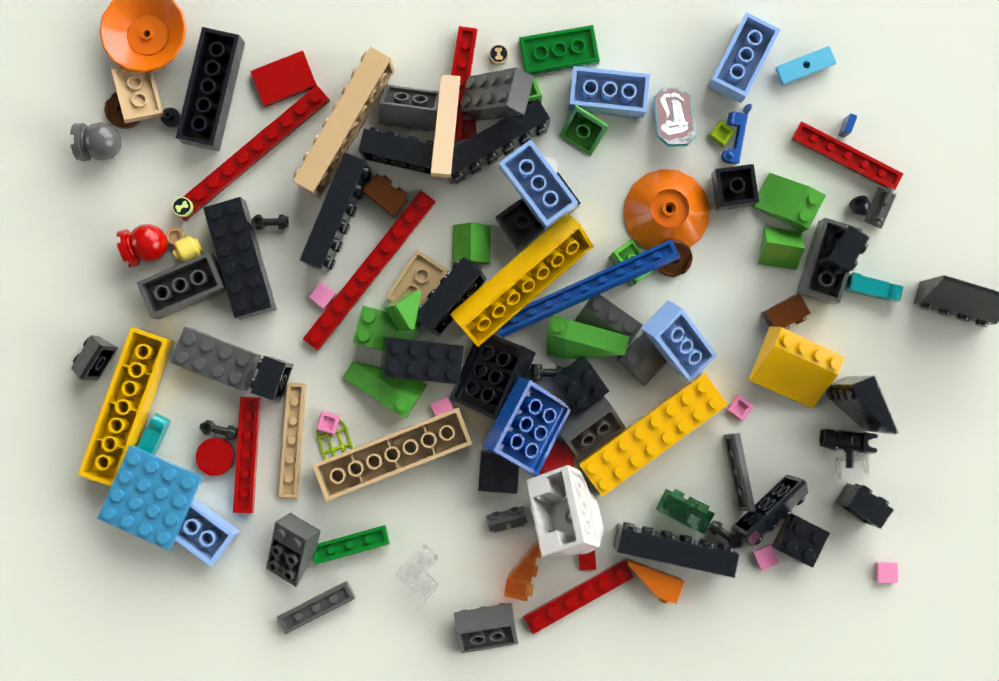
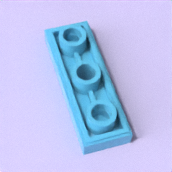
[775,46,836,86]

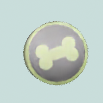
[172,197,193,217]

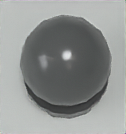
[70,122,122,162]

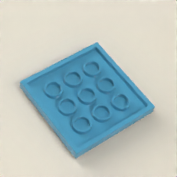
[97,445,203,550]

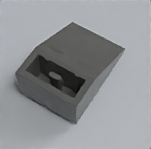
[266,513,321,587]

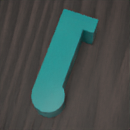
[844,272,904,302]
[137,413,171,455]

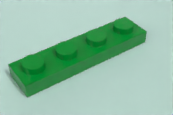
[312,525,390,565]

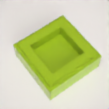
[708,120,735,147]

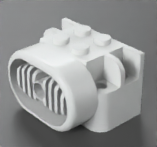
[527,465,603,557]

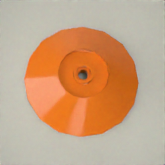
[99,0,187,73]
[623,169,710,250]

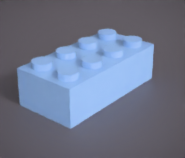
[707,12,781,103]
[568,66,650,118]
[499,139,578,230]
[641,300,717,383]
[176,497,240,566]

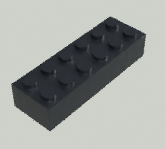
[176,27,245,151]
[447,99,550,185]
[300,152,372,273]
[203,197,277,320]
[613,522,740,578]

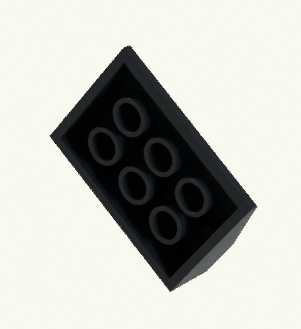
[914,275,999,327]
[449,334,536,420]
[826,375,898,435]
[731,474,808,546]

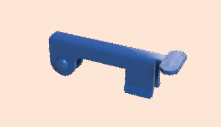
[721,104,752,164]

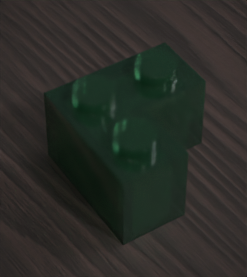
[656,489,715,534]

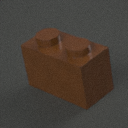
[363,173,408,218]
[761,293,811,330]

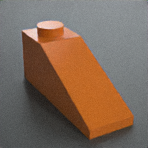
[626,558,684,605]

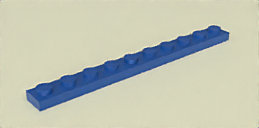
[498,239,680,338]

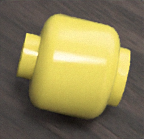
[172,236,203,263]

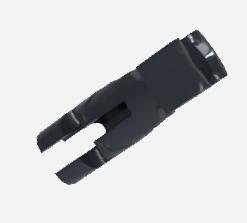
[819,429,878,469]

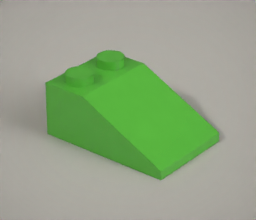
[752,173,826,232]
[352,306,420,351]

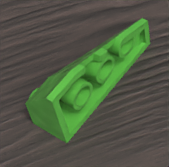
[547,316,630,360]
[343,361,427,418]

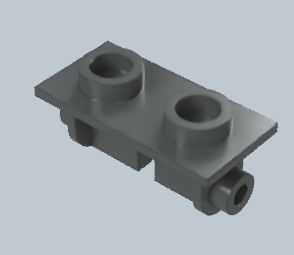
[864,187,896,229]
[486,506,528,533]

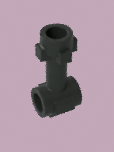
[251,214,289,230]
[529,364,565,381]
[199,420,238,440]
[708,520,743,549]

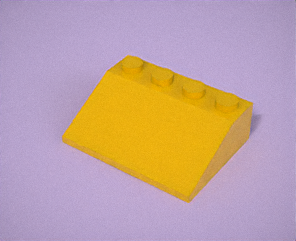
[748,326,845,409]

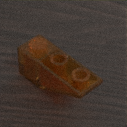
[504,540,541,602]

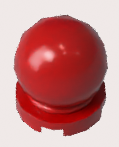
[116,224,168,268]

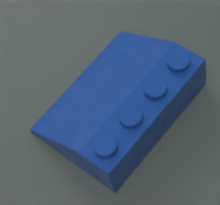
[482,377,572,476]

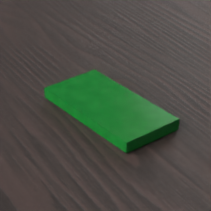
[519,25,600,75]

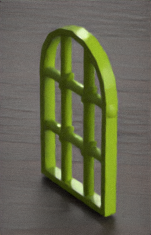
[316,419,353,459]

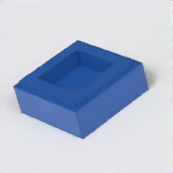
[838,113,857,138]

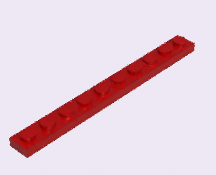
[181,85,330,221]
[303,190,436,351]

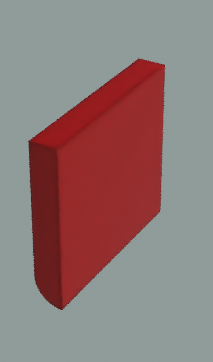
[461,119,477,140]
[578,550,597,571]

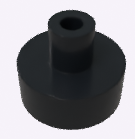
[161,107,181,128]
[849,196,871,216]

